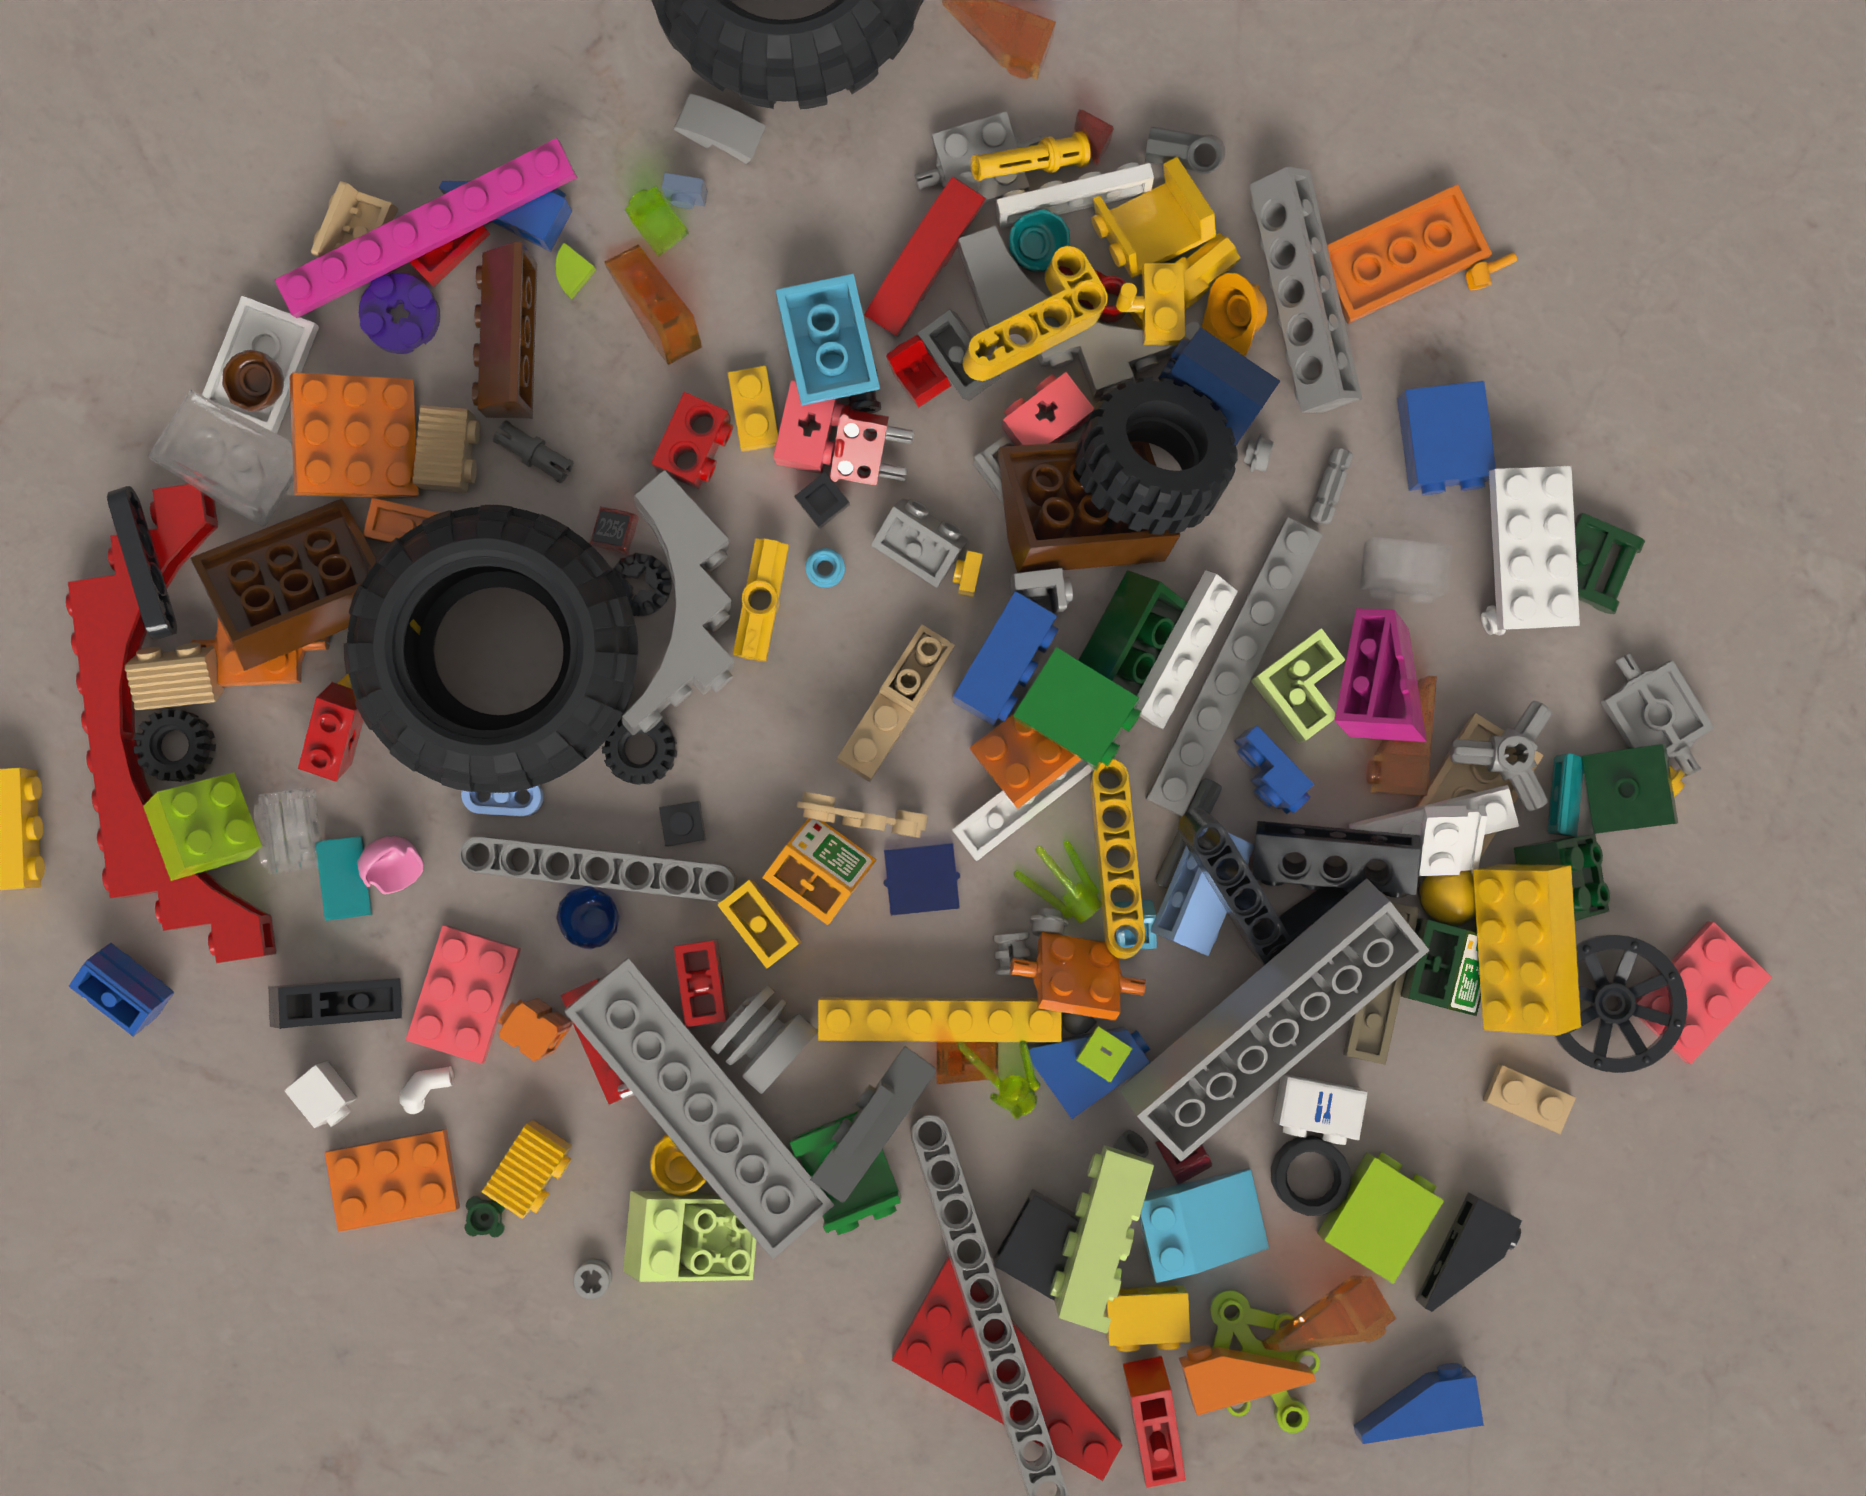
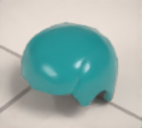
[1008,209,1070,272]

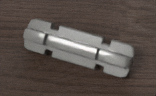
[1310,447,1353,525]

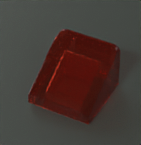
[1074,109,1114,165]

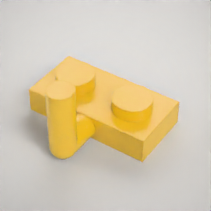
[1116,263,1185,345]

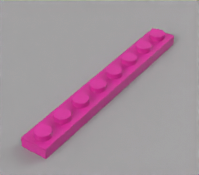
[275,138,578,318]

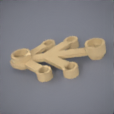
[796,792,928,838]

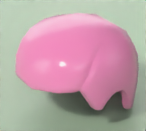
[357,836,424,894]

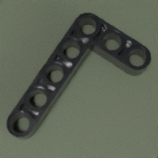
[1178,808,1349,965]

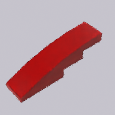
[864,177,986,336]

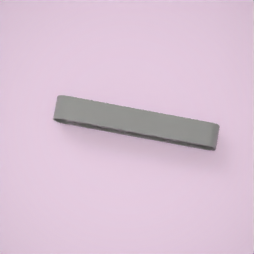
[459,837,738,901]

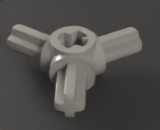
[1450,701,1552,812]

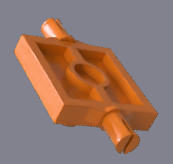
[191,618,330,687]
[1010,932,1146,1021]

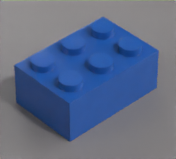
[953,591,1059,726]

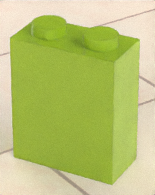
[1317,1152,1444,1284]

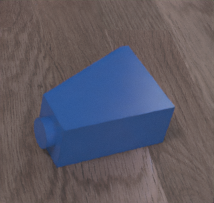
[1023,1026,1151,1119]

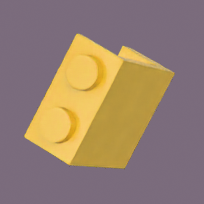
[1091,157,1216,278]

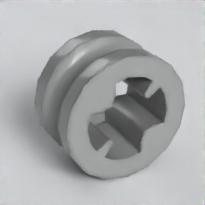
[573,1259,612,1300]

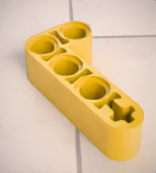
[963,246,1108,381]

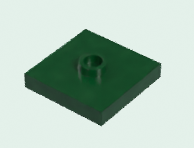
[1582,743,1678,834]

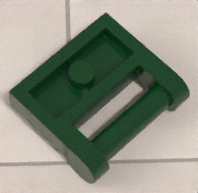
[1574,513,1645,614]

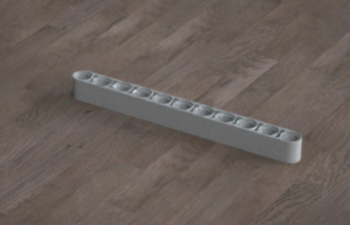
[910,1115,1069,1496]

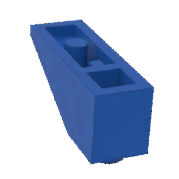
[439,181,572,252]
[1354,1363,1484,1444]

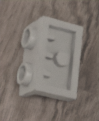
[871,498,968,588]
[1009,568,1073,615]

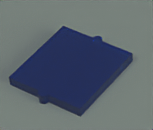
[883,843,960,916]

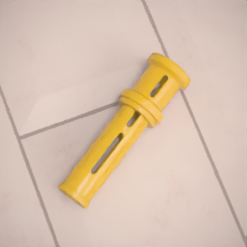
[971,131,1091,181]

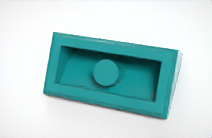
[1547,753,1584,837]
[315,836,372,921]

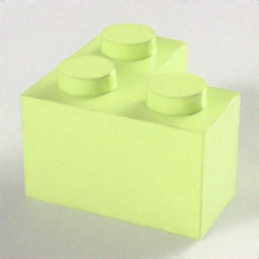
[1251,628,1346,743]

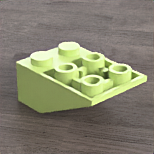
[623,1191,756,1282]

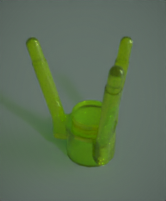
[1014,840,1102,924]
[957,1040,1040,1119]

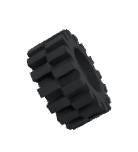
[133,709,216,782]
[602,716,677,785]

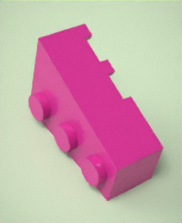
[1334,608,1427,742]

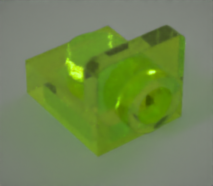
[625,186,689,257]

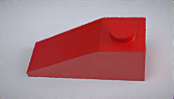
[1123,1356,1186,1488]

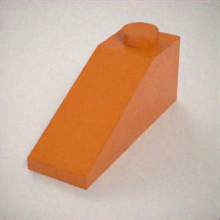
[1179,1345,1316,1416]

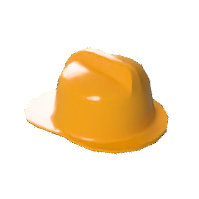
[1201,273,1267,357]

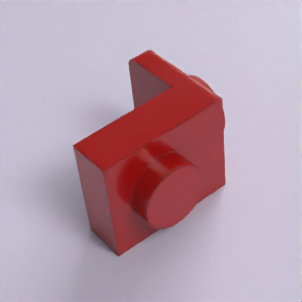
[886,335,951,408]

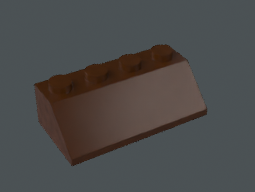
[472,242,537,419]

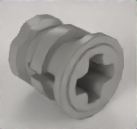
[993,932,1031,975]

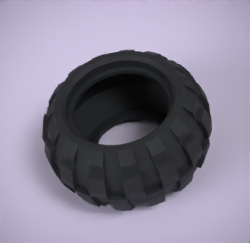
[652,0,924,110]
[344,505,638,793]

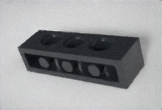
[1253,821,1421,898]

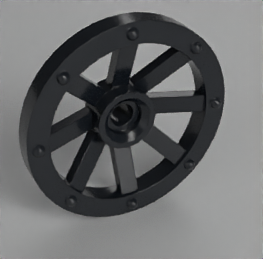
[1553,935,1688,1073]

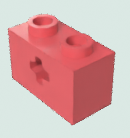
[1002,372,1094,446]
[773,380,844,474]

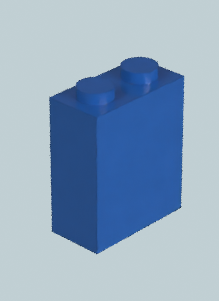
[1397,381,1496,495]

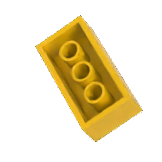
[1473,864,1581,1036]

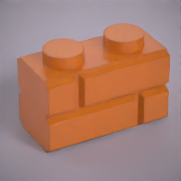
[498,998,572,1062]

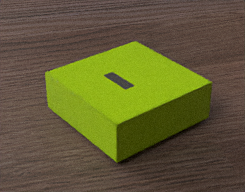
[1076,1025,1133,1083]

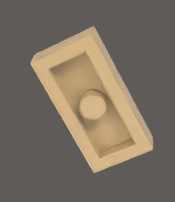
[1483,1064,1576,1135]

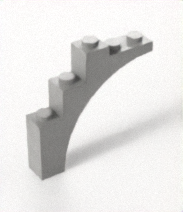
[958,226,1200,399]
[622,470,735,736]

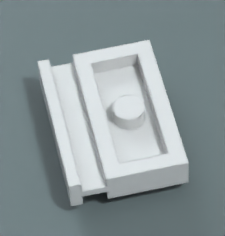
[1418,805,1487,876]

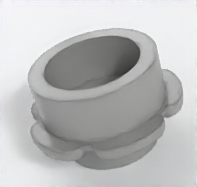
[1244,434,1274,473]
[1030,908,1069,937]

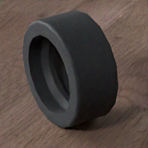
[1271,1136,1351,1216]

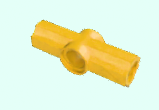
[1129,232,1241,330]
[733,538,790,662]

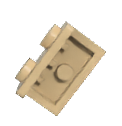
[311,181,398,258]

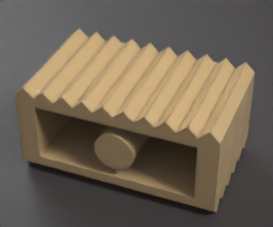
[413,405,480,493]
[125,642,224,710]

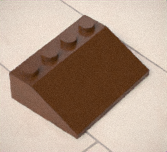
[998,441,1180,573]
[190,498,376,671]

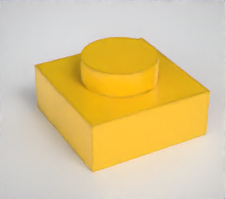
[953,550,983,598]

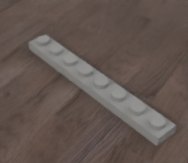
[1146,517,1323,817]

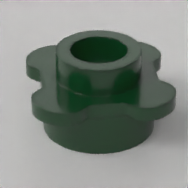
[464,1196,506,1238]

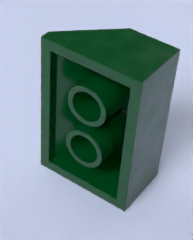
[1078,570,1187,696]

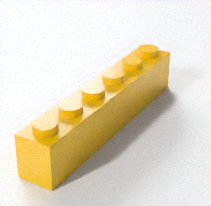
[818,997,1061,1042]

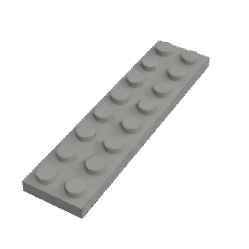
[564,958,834,1260]

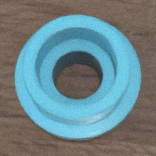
[805,548,845,588]

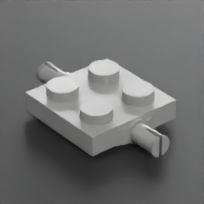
[915,111,1043,204]
[1600,653,1715,777]

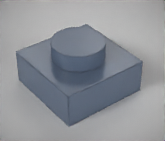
[662,172,708,209]

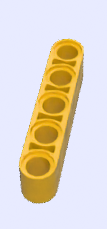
[1090,759,1145,959]

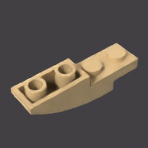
[836,624,955,782]

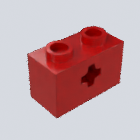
[298,682,364,782]
[674,939,729,1027]

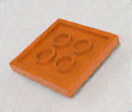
[289,372,418,498]

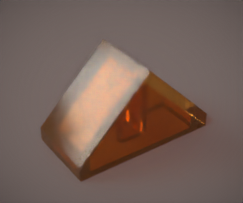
[936,1042,998,1084]

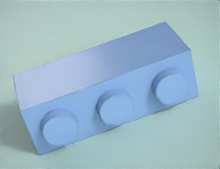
[1150,828,1255,956]

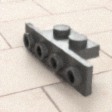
[810,1046,936,1202]

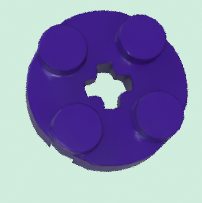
[358,273,440,354]

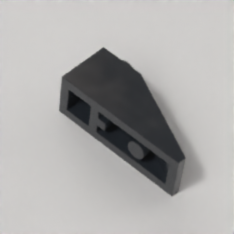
[268,978,402,1029]
[1416,1192,1522,1312]

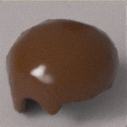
[222,350,285,411]

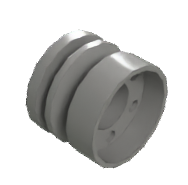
[711,985,818,1094]

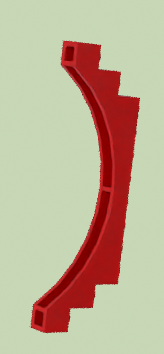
[66,482,277,963]

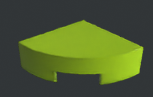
[555,243,596,300]

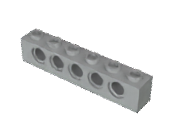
[1249,166,1362,413]

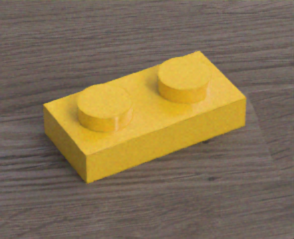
[727,366,779,452]

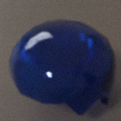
[556,886,620,950]

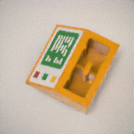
[762,818,877,925]

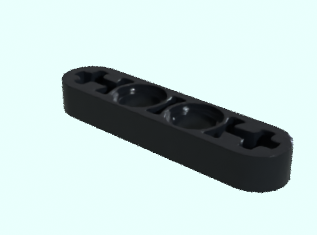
[107,486,177,640]

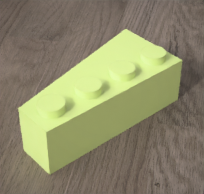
[1050,1145,1154,1334]

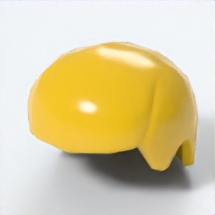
[1420,870,1476,926]
[650,1135,706,1196]

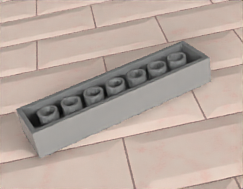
[1119,878,1430,1161]

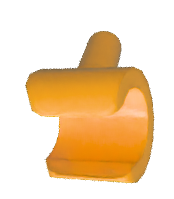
[1465,252,1517,291]

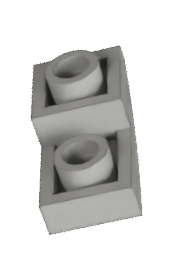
[673,94,766,164]

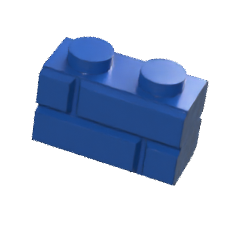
[69,942,174,1037]

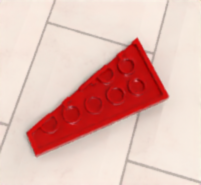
[892,1255,1122,1481]

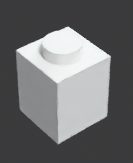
[284,1061,357,1128]

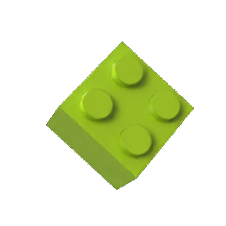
[143,772,262,881]

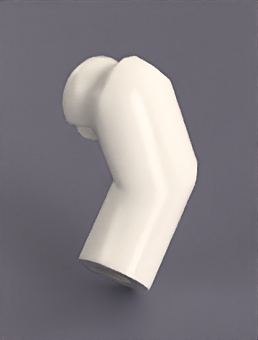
[399,1066,454,1114]

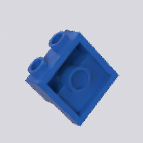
[1234,725,1314,814]

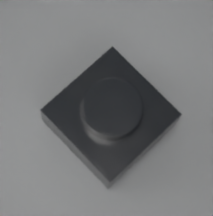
[794,472,850,529]
[659,801,706,847]

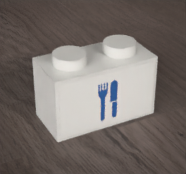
[1273,1074,1368,1145]

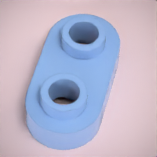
[461,785,544,817]

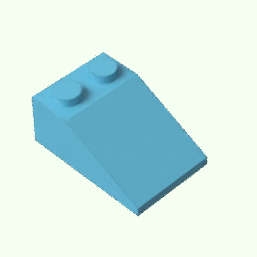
[776,274,880,406]
[1139,1168,1269,1283]

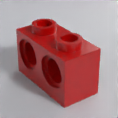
[651,392,733,489]

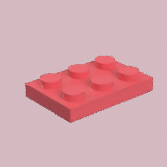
[1635,921,1772,1064]
[406,925,521,1064]

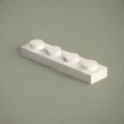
[996,163,1154,229]
[1137,570,1238,729]
[952,760,1094,861]
[1349,785,1519,863]

